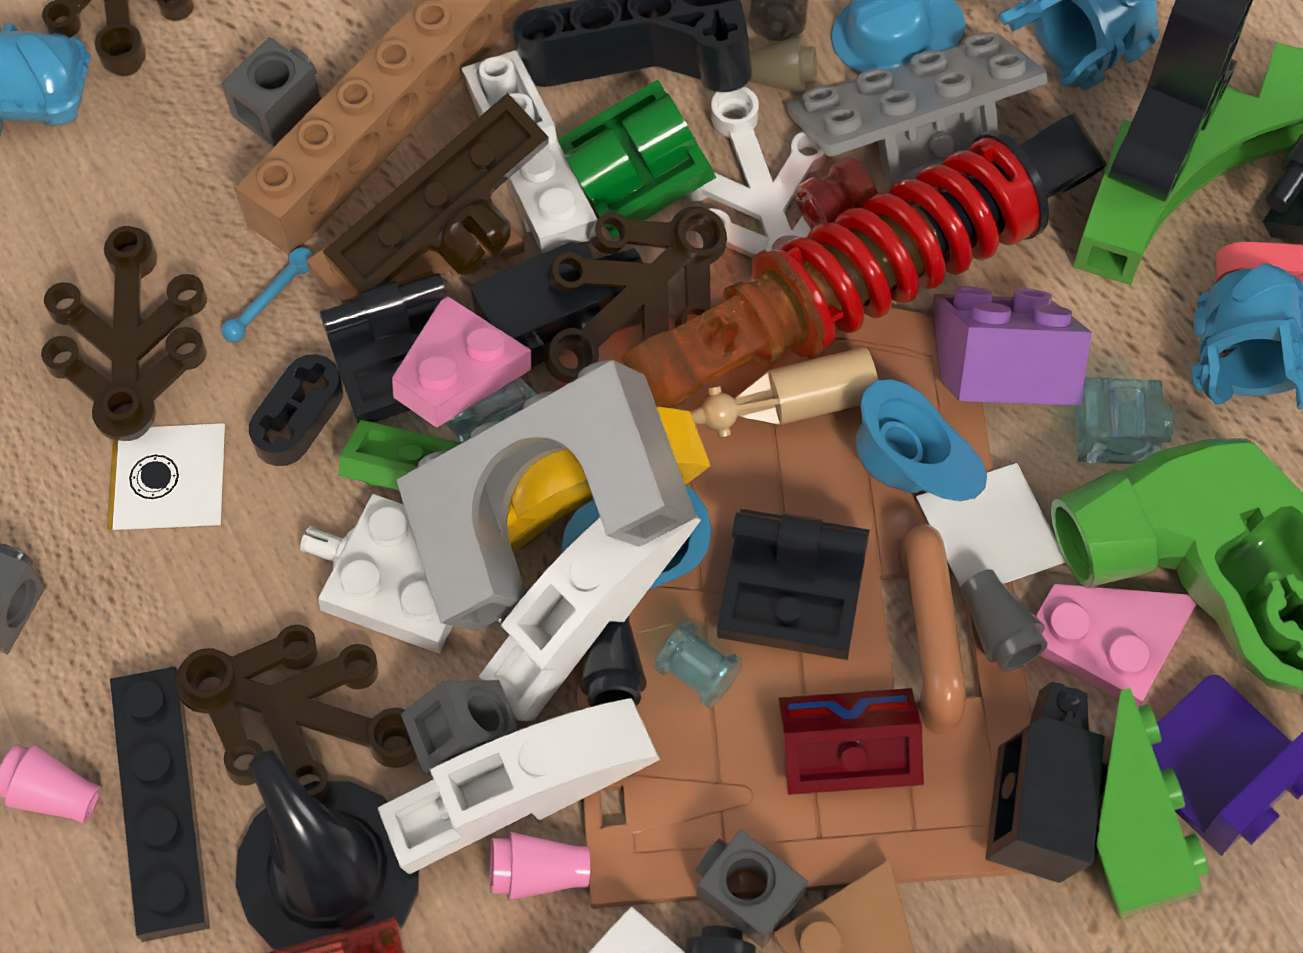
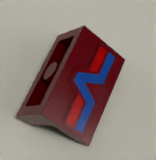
[779,688,924,795]

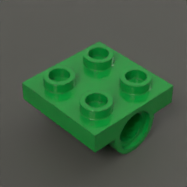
[557,79,717,239]

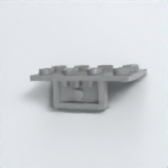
[787,33,1047,189]

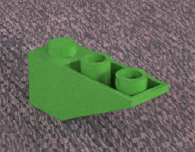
[1097,688,1210,919]

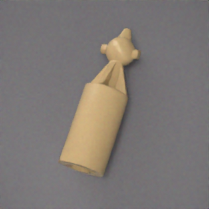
[691,346,878,437]

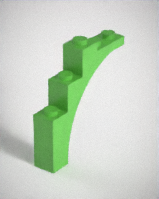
[1073,42,1303,285]

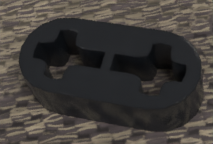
[249,354,343,466]

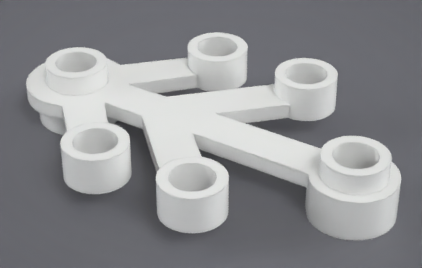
[684,86,845,269]

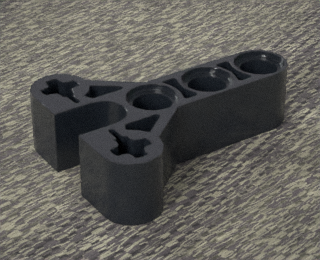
[512,0,752,93]
[1108,0,1253,202]

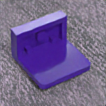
[1151,675,1303,857]

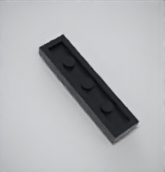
[110,666,210,942]

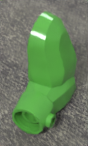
[1051,438,1303,695]

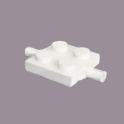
[300,494,506,654]

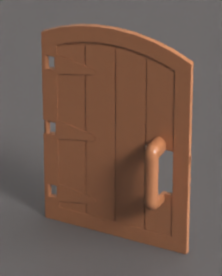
[555,300,1032,908]

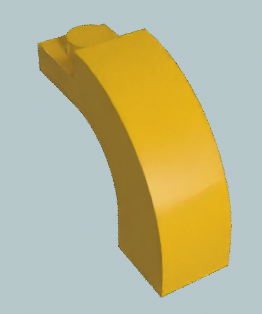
[507,407,711,553]

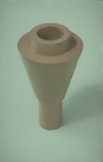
[749,35,817,94]

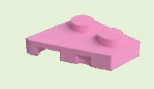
[392,297,531,427]
[1036,584,1196,706]

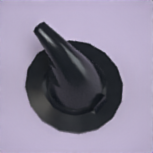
[236,750,420,953]

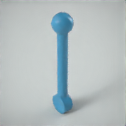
[222,247,313,343]

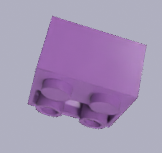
[932,286,1092,406]

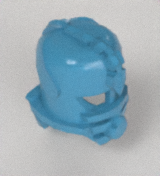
[998,0,1160,90]
[0,24,91,136]
[1192,264,1303,410]

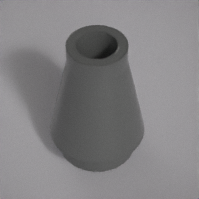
[960,569,1048,672]

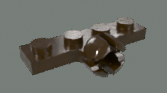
[323,93,549,295]

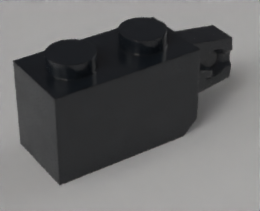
[470,242,643,367]
[985,681,1108,883]

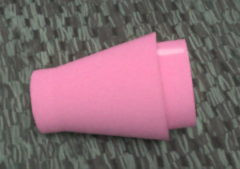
[0,744,102,824]
[489,831,590,901]

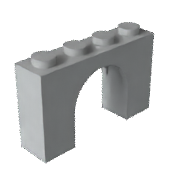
[396,360,697,631]

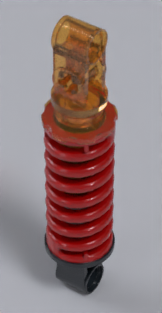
[621,113,1107,408]

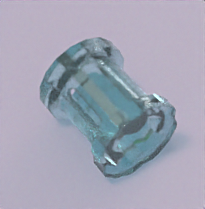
[654,621,742,709]

